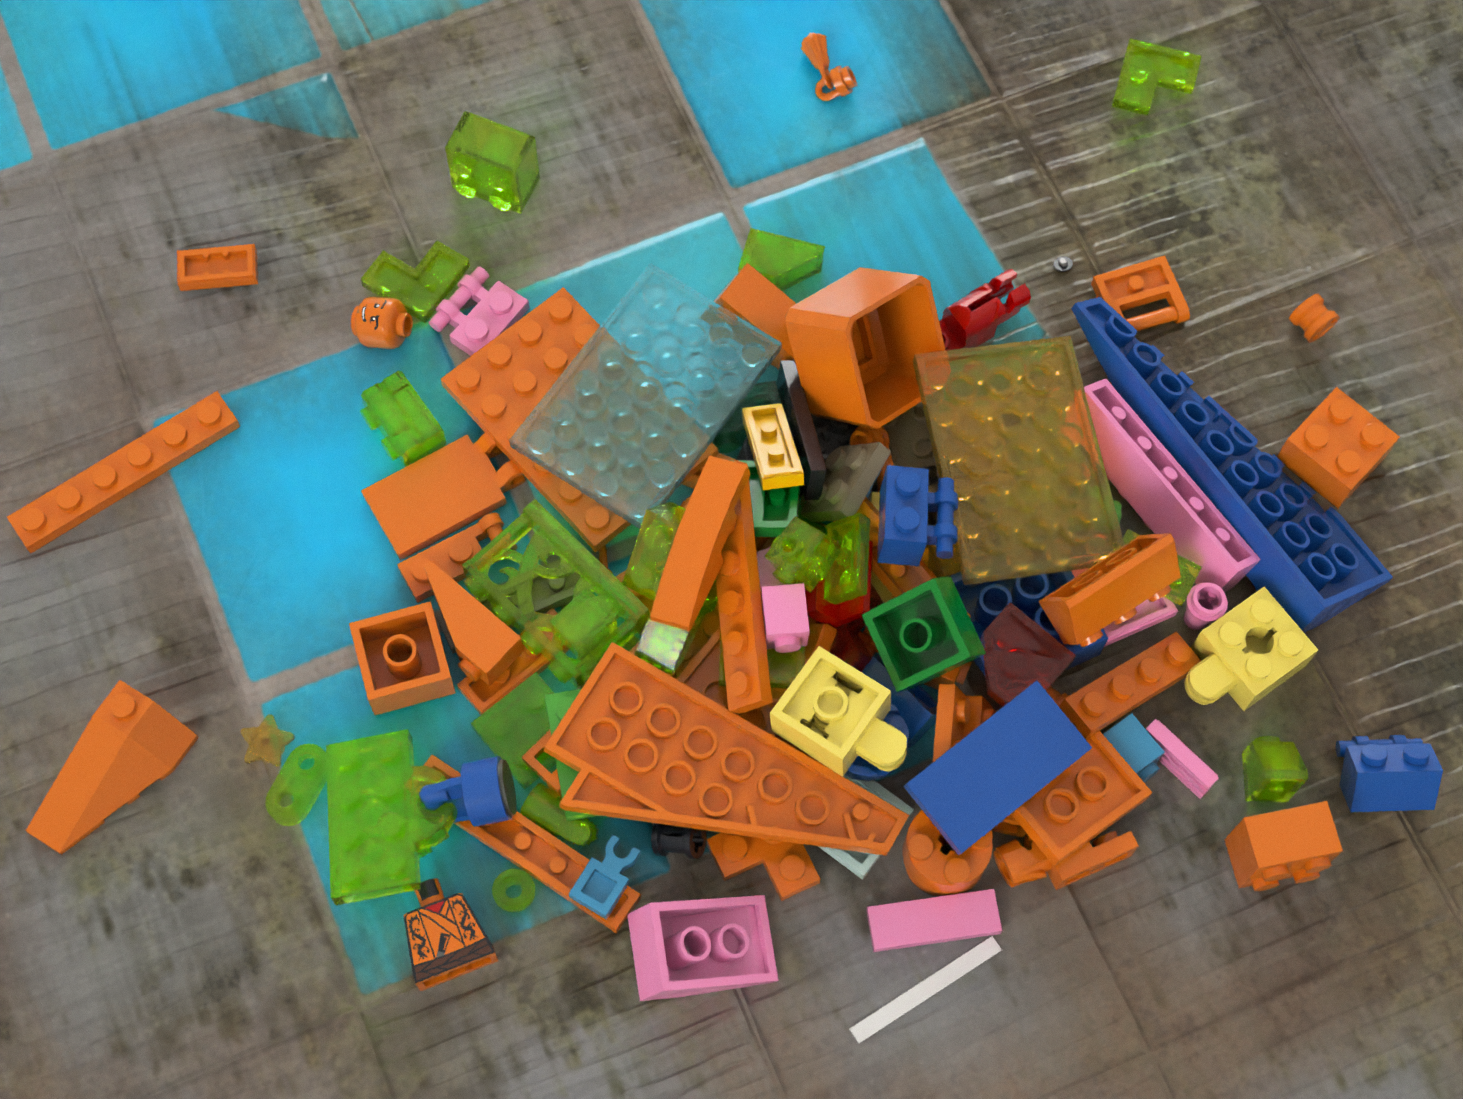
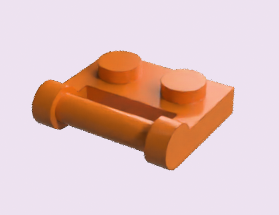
[1091,255,1190,332]

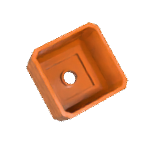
[785,267,950,429]

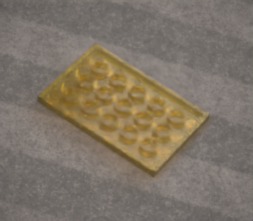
[912,336,1125,585]

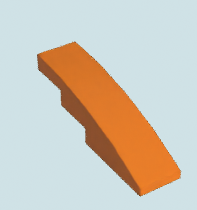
[650,456,751,631]

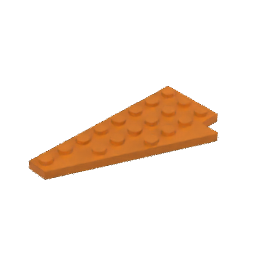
[544,642,909,856]

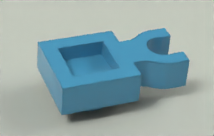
[569,834,641,920]

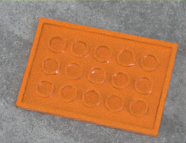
[441,287,718,552]

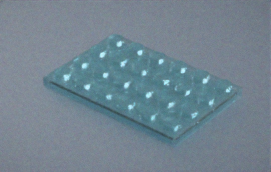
[509,263,782,532]

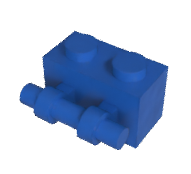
[877,465,958,567]
[1335,735,1443,812]

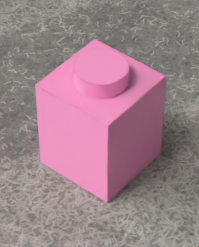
[761,583,810,653]

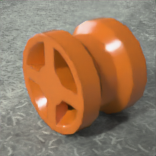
[1289,294,1340,343]

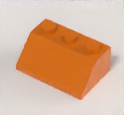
[1038,533,1181,647]

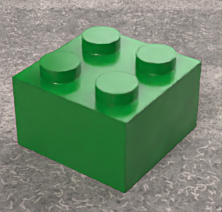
[862,576,986,692]

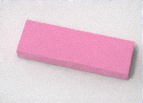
[866,889,1002,952]

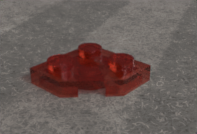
[981,602,1076,707]

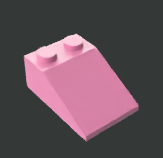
[627,895,779,1001]

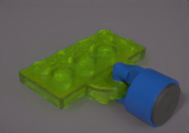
[326,729,517,906]

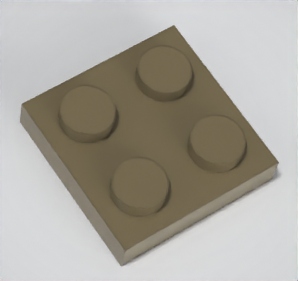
[800,442,891,522]

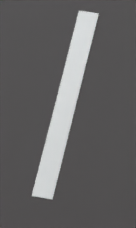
[850,936,1002,1043]

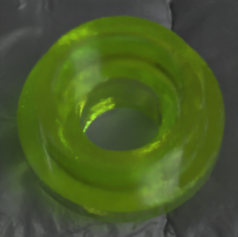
[492,869,536,912]

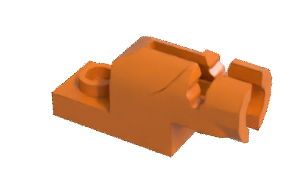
[993,831,1139,890]

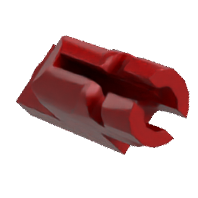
[939,269,1031,364]

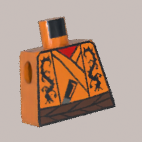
[404,878,498,991]

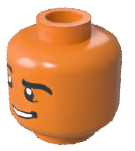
[351,297,413,349]

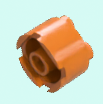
[902,810,993,897]

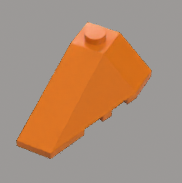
[26,680,199,855]

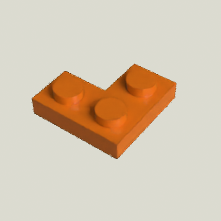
[706,833,821,901]

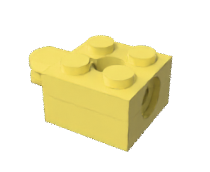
[1184,587,1318,711]
[770,646,907,777]

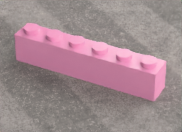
[1057,378,1261,592]

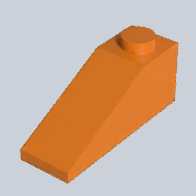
[424,559,524,686]

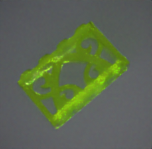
[462,499,651,689]

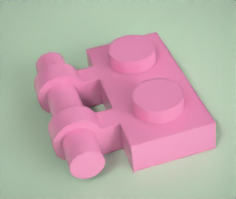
[429,266,530,356]

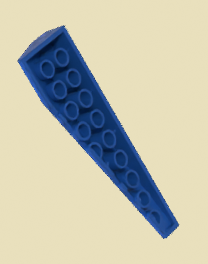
[1071,297,1393,633]

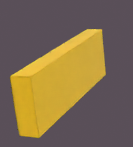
[742,403,804,490]

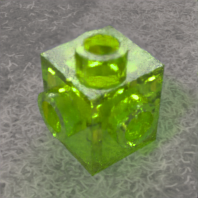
[765,516,840,593]

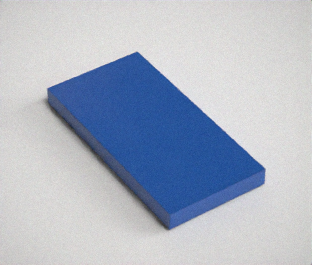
[903,681,1092,855]

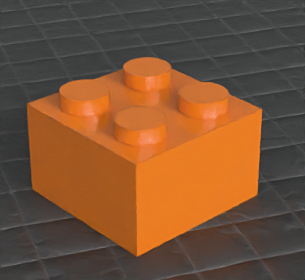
[1277,387,1400,509]
[349,601,456,715]
[1224,801,1343,892]

